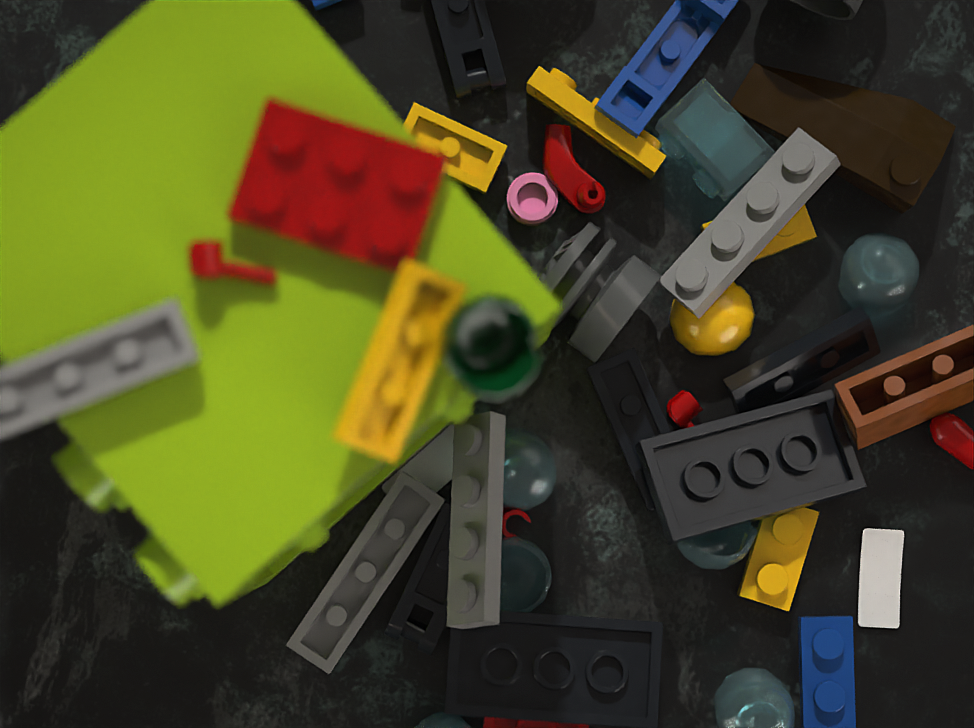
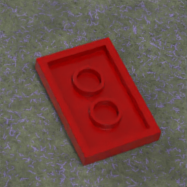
[227,97,448,275]

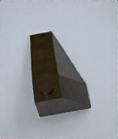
[727,63,956,214]

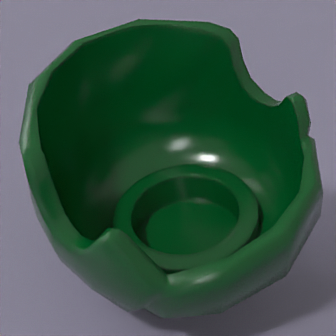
[441,294,541,400]

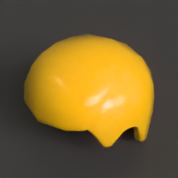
[669,282,755,356]

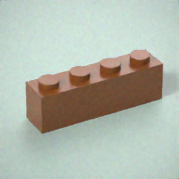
[834,324,974,450]

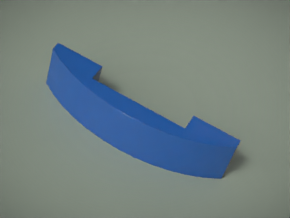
[594,0,739,139]

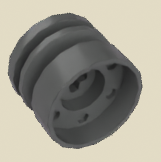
[537,222,662,363]

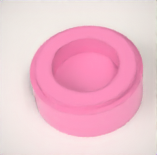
[507,172,558,226]

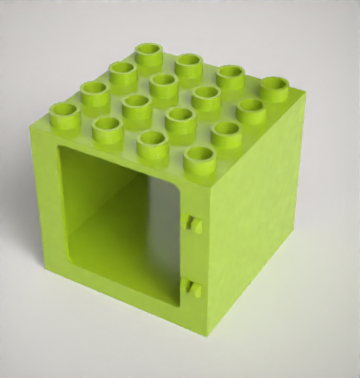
[0,0,562,607]

